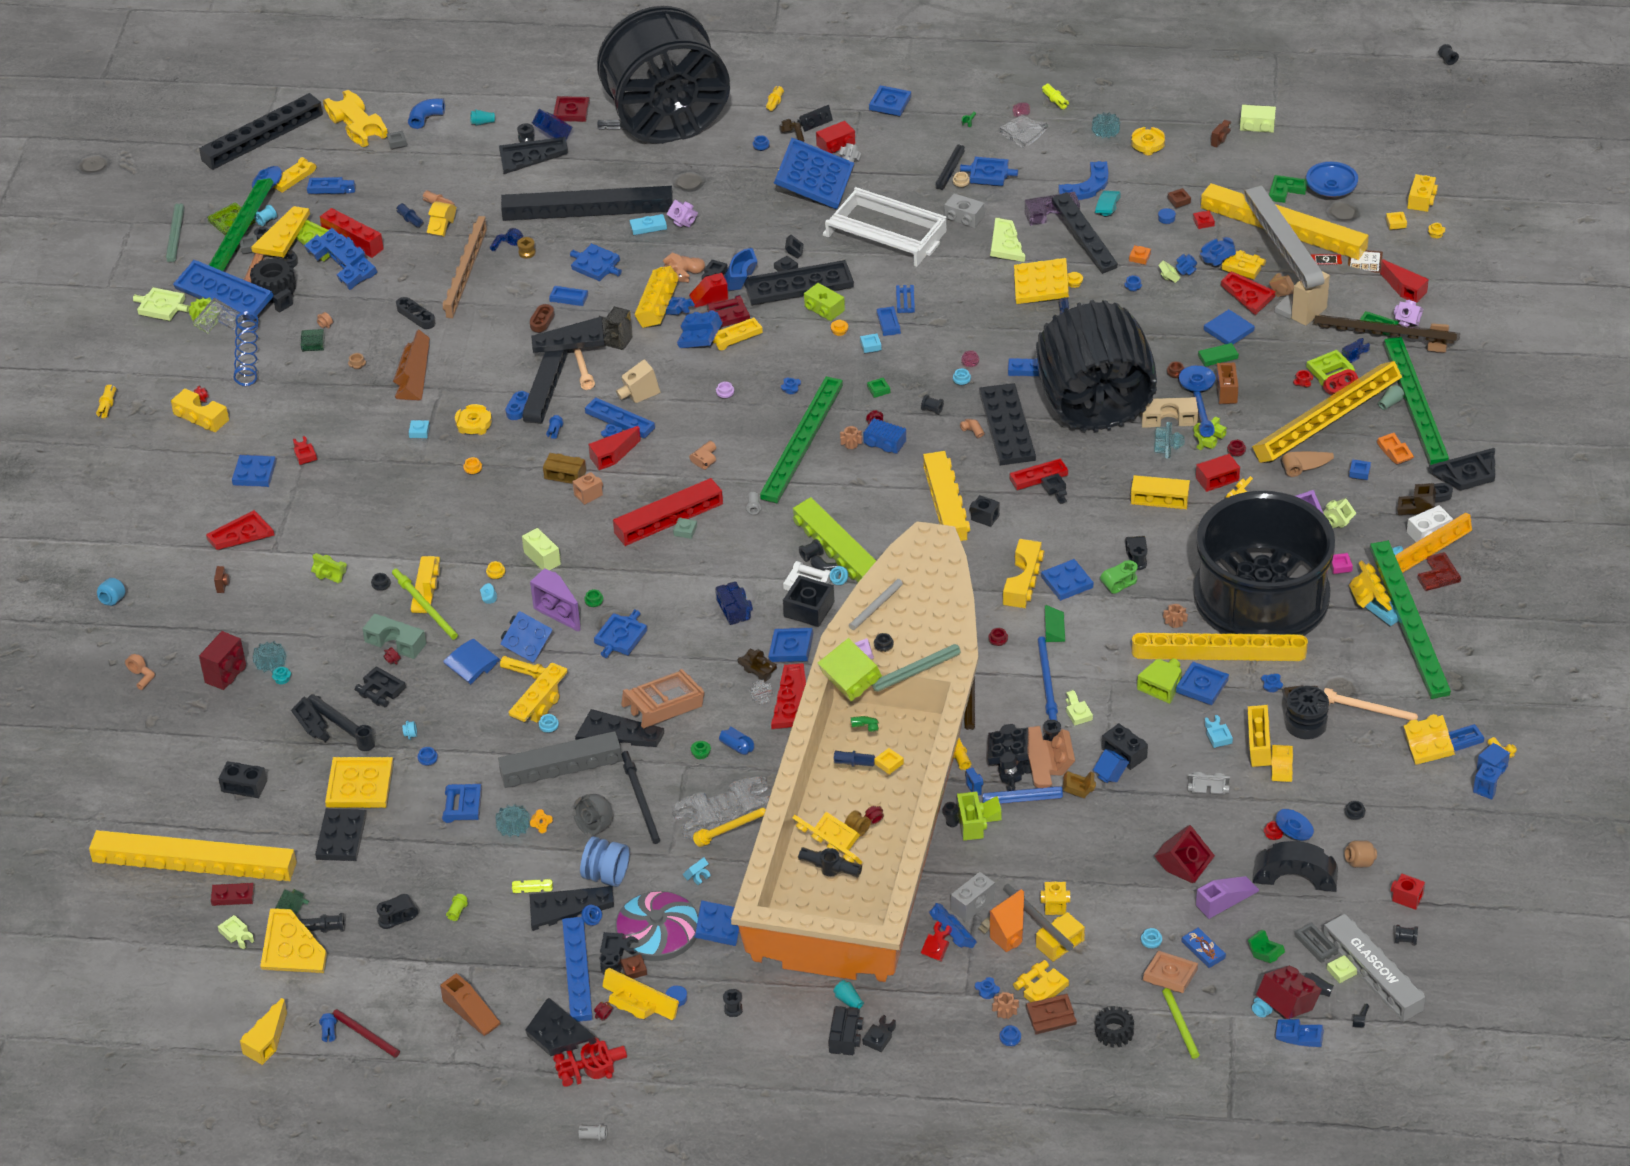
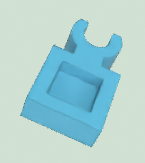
[1205,715,1233,748]

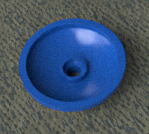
[1306,161,1358,197]

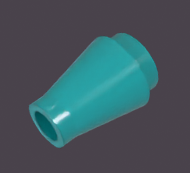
[470,109,495,126]
[833,980,864,1009]

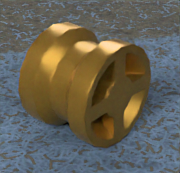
[517,237,536,259]
[844,810,871,837]

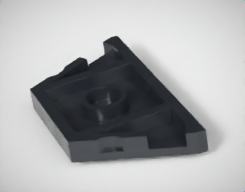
[1428,448,1495,490]
[525,998,596,1056]

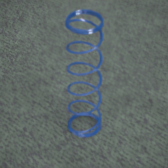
[233,312,258,386]

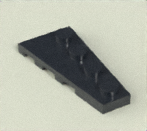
[531,316,604,353]
[575,709,664,747]
[529,886,614,931]

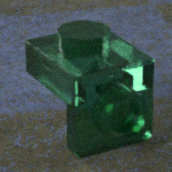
[275,889,309,915]

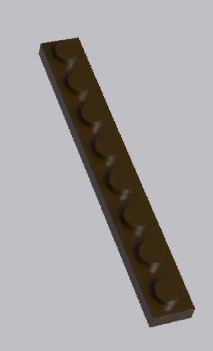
[1314,315,1460,344]

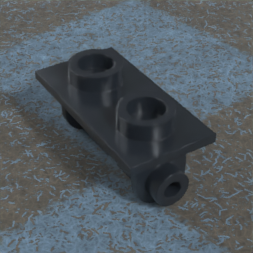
[797,105,833,132]

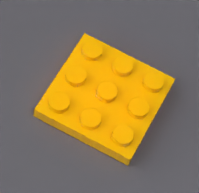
[1014,258,1069,304]
[325,757,393,808]

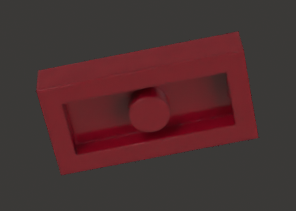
[211,883,255,906]

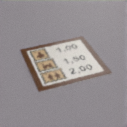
[1348,250,1383,273]

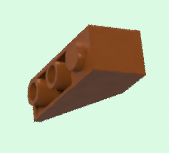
[440,973,500,1036]

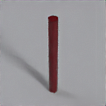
[332,1009,400,1058]

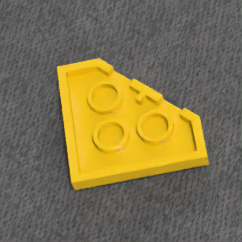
[260,908,327,973]

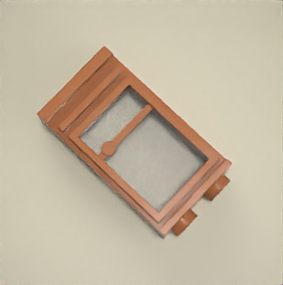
[621,669,704,728]

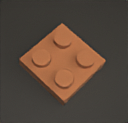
[1143,951,1198,993]

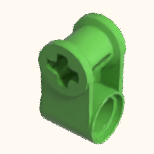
[1100,560,1137,594]

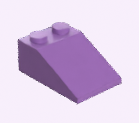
[530,568,581,632]

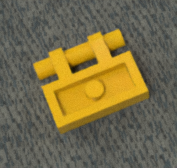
[1222,250,1266,279]
[1013,960,1069,1002]

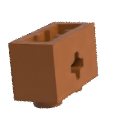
[1216,363,1238,404]

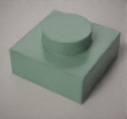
[673,518,697,539]

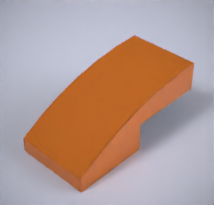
[1377,433,1414,464]

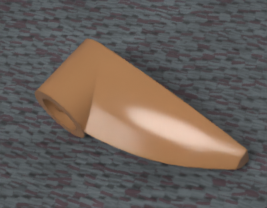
[1282,451,1334,477]

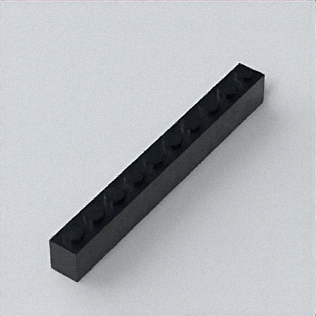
[501,185,673,221]

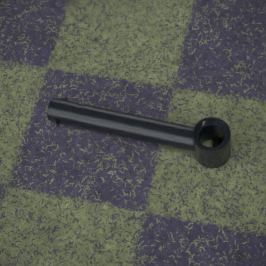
[308,694,375,751]

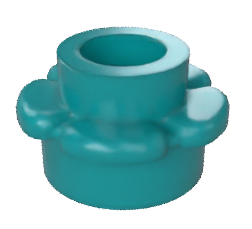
[272,667,291,685]

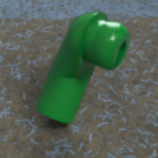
[851,716,879,732]

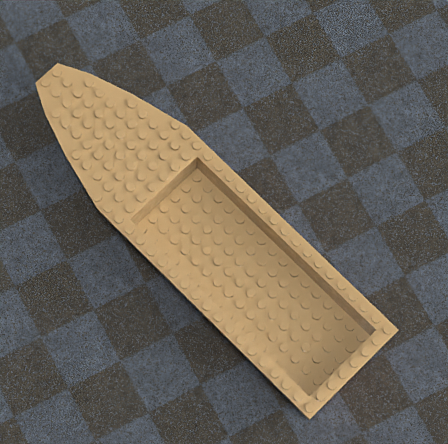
[731,521,978,982]

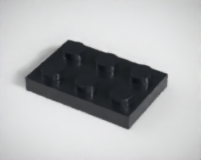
[315,808,367,861]

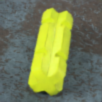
[512,879,553,893]

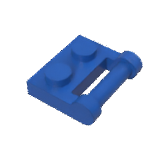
[442,784,482,823]

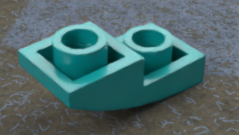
[1095,191,1121,216]

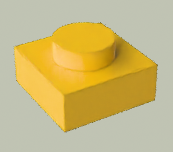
[1386,212,1407,230]
[874,748,904,775]

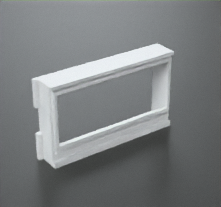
[823,187,946,267]

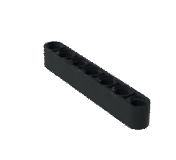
[523,349,569,424]

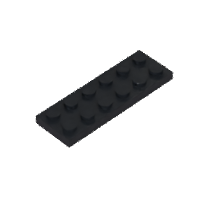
[744,260,854,305]
[979,383,1036,466]

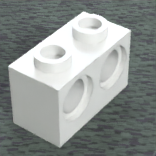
[1407,505,1453,542]

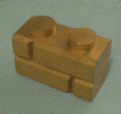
[543,453,586,484]

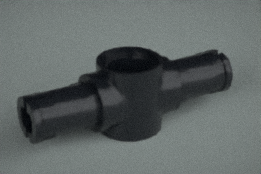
[798,847,862,878]

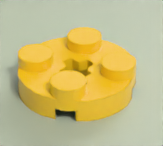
[1131,127,1165,155]
[455,404,492,435]

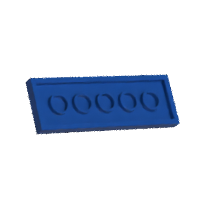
[173,260,274,321]

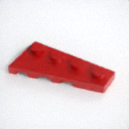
[771,663,806,729]

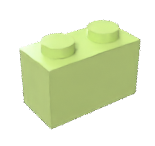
[1240,105,1276,133]
[522,528,561,570]

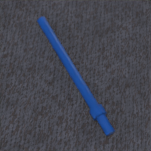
[1038,636,1058,720]

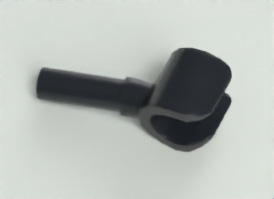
[1353,1004,1369,1028]

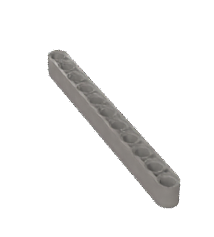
[1244,185,1324,289]

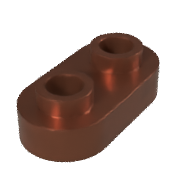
[530,304,554,332]

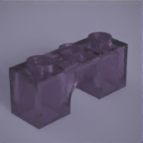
[1025,192,1080,226]

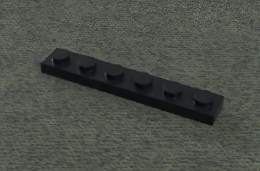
[1052,192,1118,274]

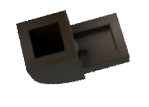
[1397,483,1436,515]

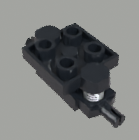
[988,724,1029,791]

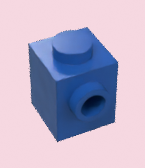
[1477,742,1510,774]
[1093,749,1129,783]

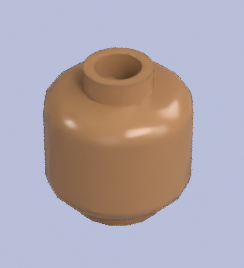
[1344,840,1377,868]

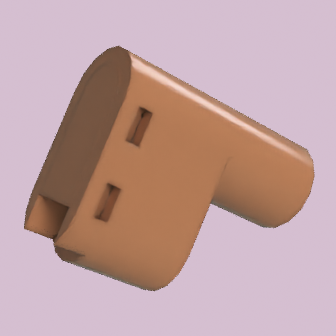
[689,441,716,470]

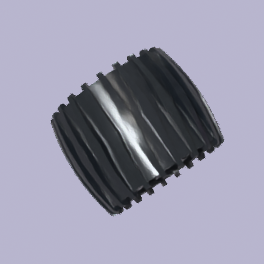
[1036,300,1157,432]

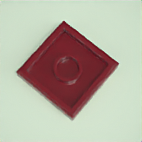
[553,96,590,122]

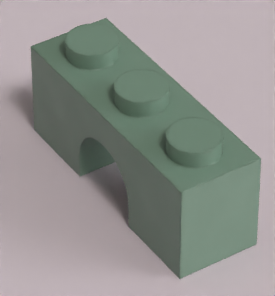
[362,613,426,659]

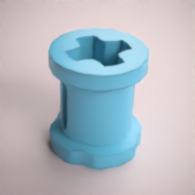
[254,205,277,226]

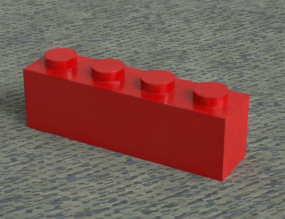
[320,208,384,258]

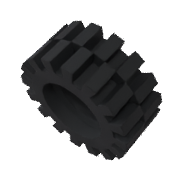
[1095,1006,1134,1048]

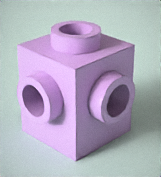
[667,200,698,227]
[1394,300,1424,326]

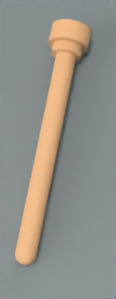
[573,348,595,390]
[1324,688,1418,720]

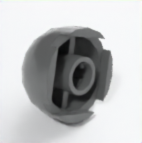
[573,794,613,835]

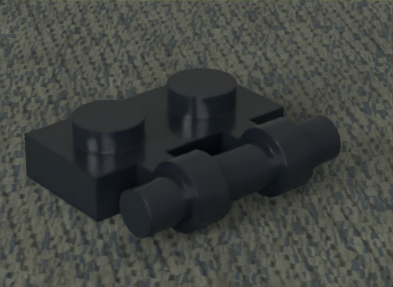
[354,666,406,707]

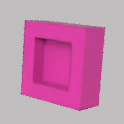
[1330,553,1353,574]

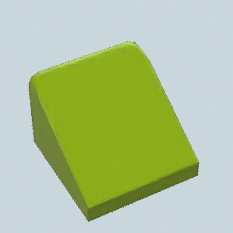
[982,796,1002,822]

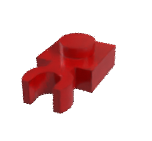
[293,436,317,465]
[921,921,952,962]

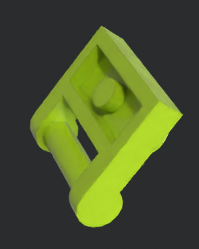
[1306,350,1355,386]

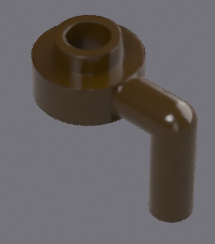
[779,119,805,142]

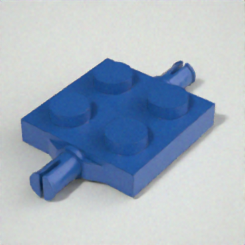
[960,157,1018,186]
[570,243,622,281]
[594,609,647,658]

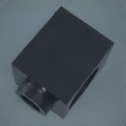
[969,495,1000,527]

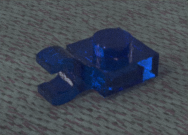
[1342,338,1370,363]

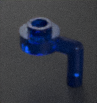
[490,228,523,251]

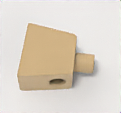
[616,359,661,403]

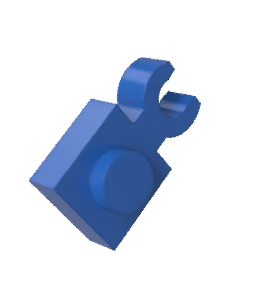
[665,297,695,315]

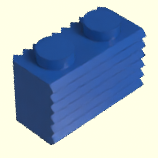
[863,418,906,454]

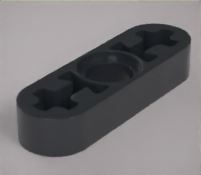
[396,297,436,329]

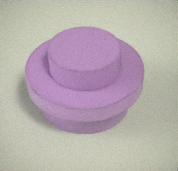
[716,382,734,398]

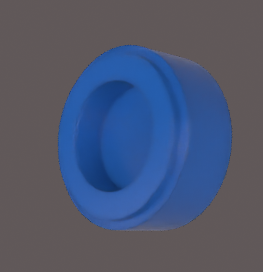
[1158,208,1176,224]
[666,986,687,1007]

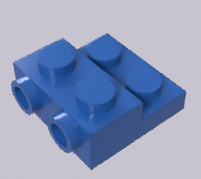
[677,310,722,348]

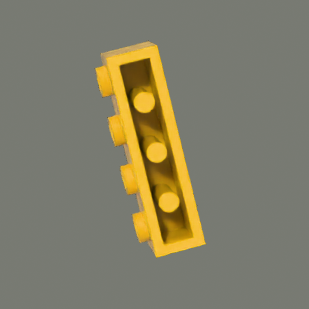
[634,266,679,328]

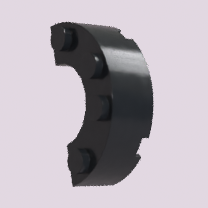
[1253,841,1338,892]

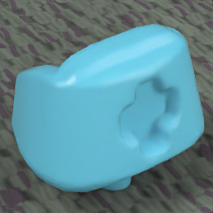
[480,583,497,604]

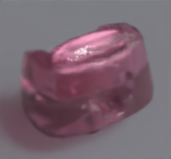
[1013,103,1030,118]

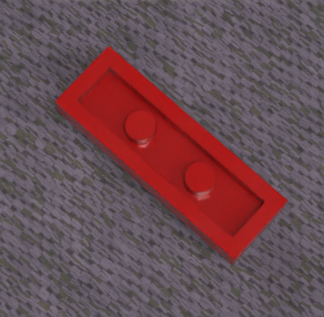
[1009,458,1068,490]

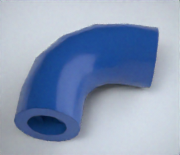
[408,98,445,129]

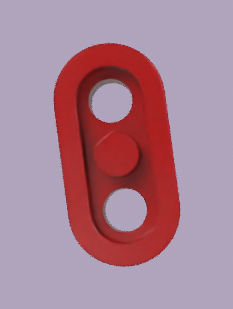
[1323,369,1358,395]

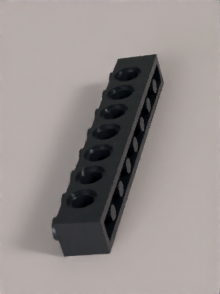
[199,93,323,170]

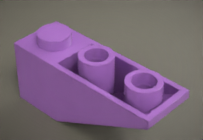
[1196,876,1259,919]

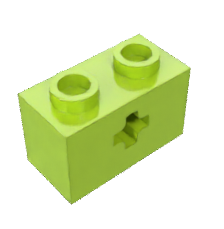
[804,283,845,321]

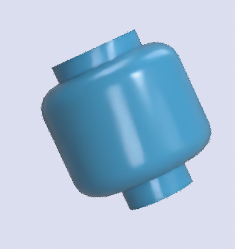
[97,578,125,606]

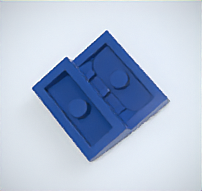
[443,638,500,685]

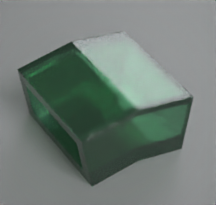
[300,329,325,352]

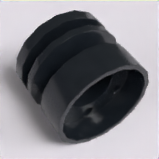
[1285,686,1329,740]

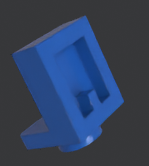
[1473,763,1502,800]

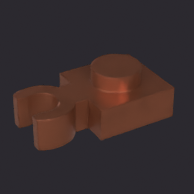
[1211,120,1231,148]

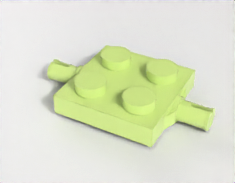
[133,287,190,321]

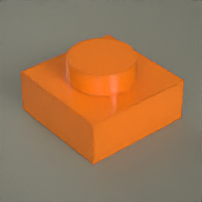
[1129,245,1151,265]

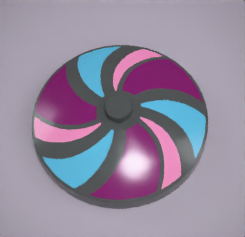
[615,891,698,961]

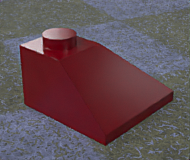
[1154,825,1215,883]

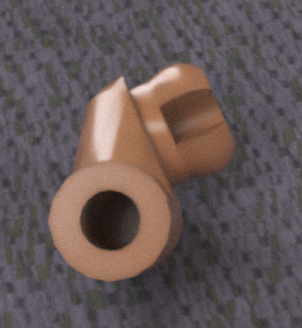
[960,419,985,438]

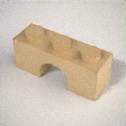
[1140,397,1198,428]

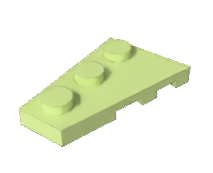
[990,218,1025,262]

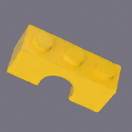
[171,388,229,433]

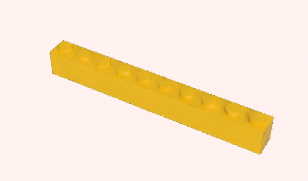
[1201,183,1369,260]
[1252,361,1402,463]
[89,830,297,881]

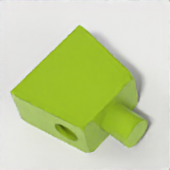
[1137,658,1182,704]

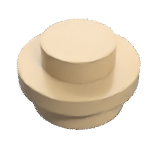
[953,172,970,187]

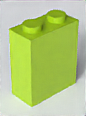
[818,638,882,701]

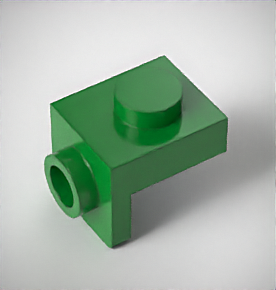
[1248,930,1285,963]

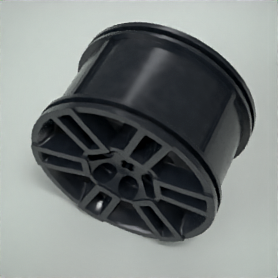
[597,6,730,144]
[1194,491,1335,636]

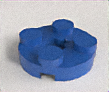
[1200,237,1236,266]

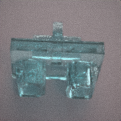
[1155,422,1185,458]

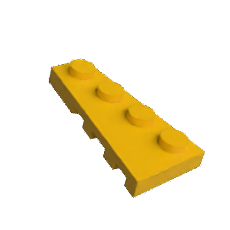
[251,206,310,257]

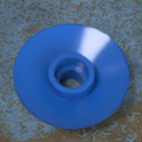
[252,166,282,189]
[1179,365,1216,391]
[1276,809,1314,841]

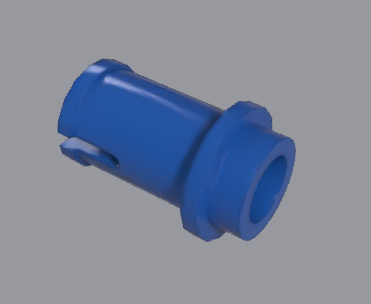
[546,415,563,439]
[319,1013,337,1042]

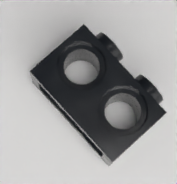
[218,761,267,799]

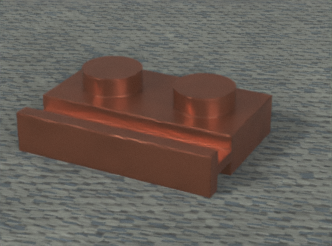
[1026,993,1077,1035]

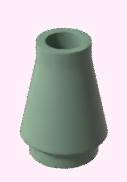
[1378,385,1404,410]

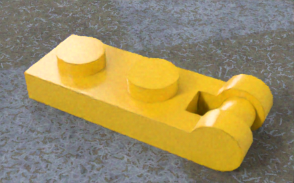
[273,157,316,193]
[712,318,763,351]

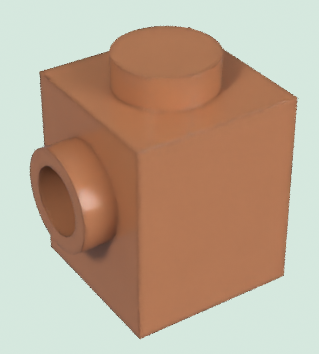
[572,472,603,505]

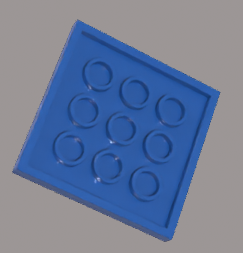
[774,138,854,209]

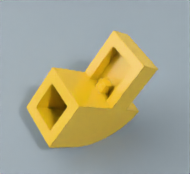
[427,201,457,237]

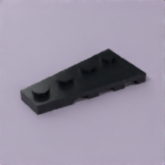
[499,137,568,174]

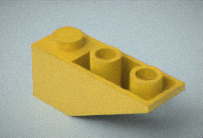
[240,998,287,1065]

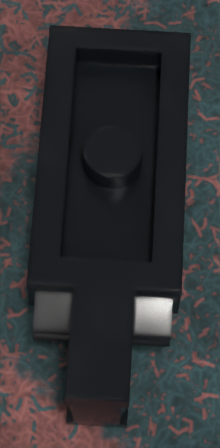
[291,696,330,742]

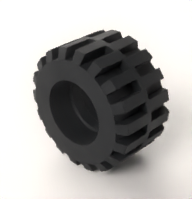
[250,258,296,302]

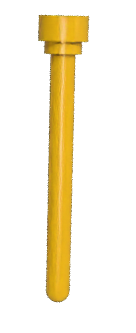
[693,808,766,847]

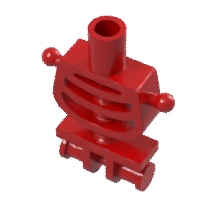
[553,1038,627,1087]

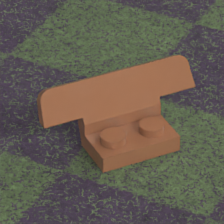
[1028,726,1075,788]

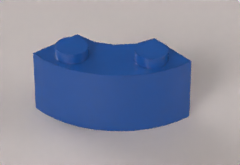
[724,248,758,290]

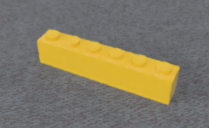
[923,451,970,541]

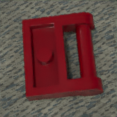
[706,295,750,328]

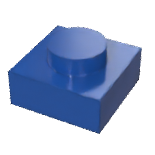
[1349,459,1371,480]
[966,768,984,796]

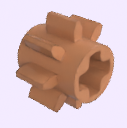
[840,426,862,449]
[1163,604,1188,628]
[992,992,1019,1019]

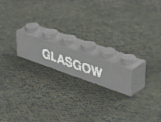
[1324,914,1425,1022]

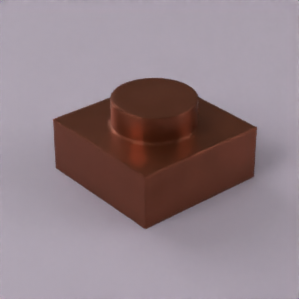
[1168,188,1191,208]
[214,566,229,593]
[621,954,647,979]

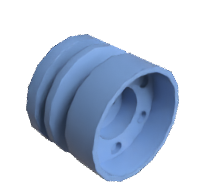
[580,837,629,887]

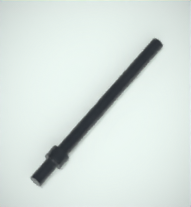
[621,751,660,844]

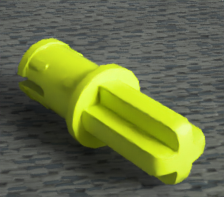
[1042,84,1069,109]

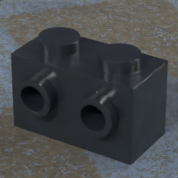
[1102,723,1148,770]

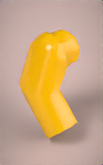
[1487,737,1517,758]

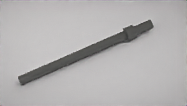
[1003,884,1074,951]

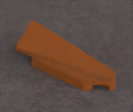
[393,329,430,401]

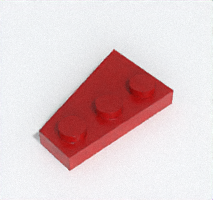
[1221,271,1276,315]
[206,510,274,550]

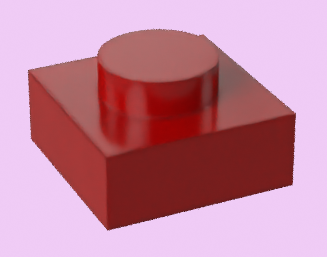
[1193,210,1215,229]

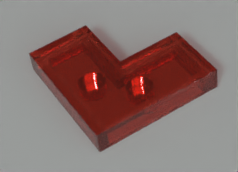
[1417,552,1461,591]

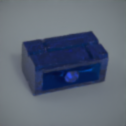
[715,581,753,625]

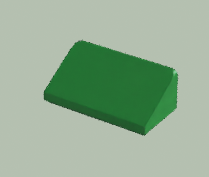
[1045,605,1065,642]

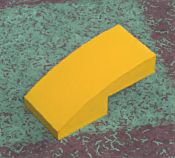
[1272,745,1293,782]

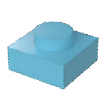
[860,333,882,353]
[409,420,430,438]

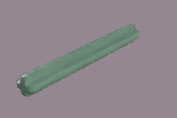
[166,203,184,262]
[872,644,961,692]

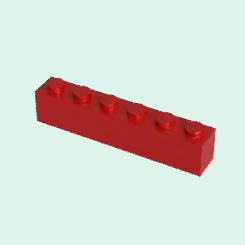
[613,478,723,546]

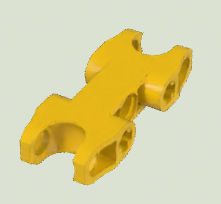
[323,90,388,147]

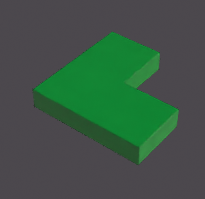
[1269,175,1308,203]

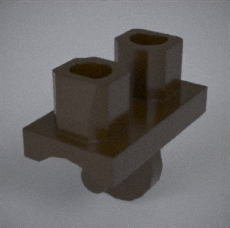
[737,648,777,683]

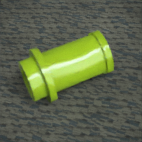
[446,894,468,921]

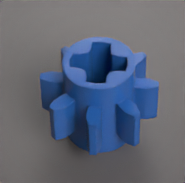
[1175,254,1197,275]

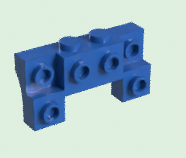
[304,228,378,290]

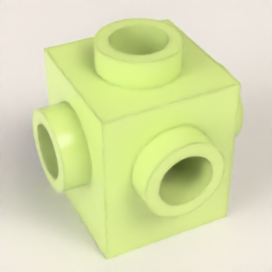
[1323,498,1356,528]

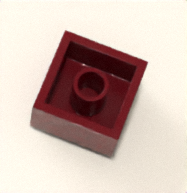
[199,631,247,690]
[1256,965,1322,1019]

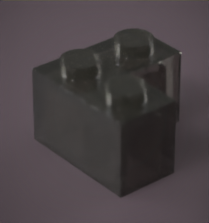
[599,306,633,350]

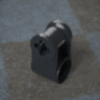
[1125,536,1148,570]
[376,894,418,929]

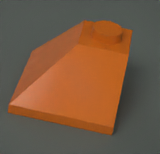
[990,889,1024,952]

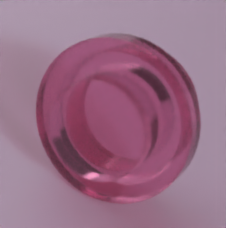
[961,351,979,367]

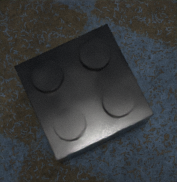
[783,575,835,627]

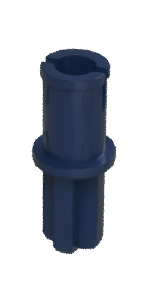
[396,203,423,227]
[834,750,875,767]

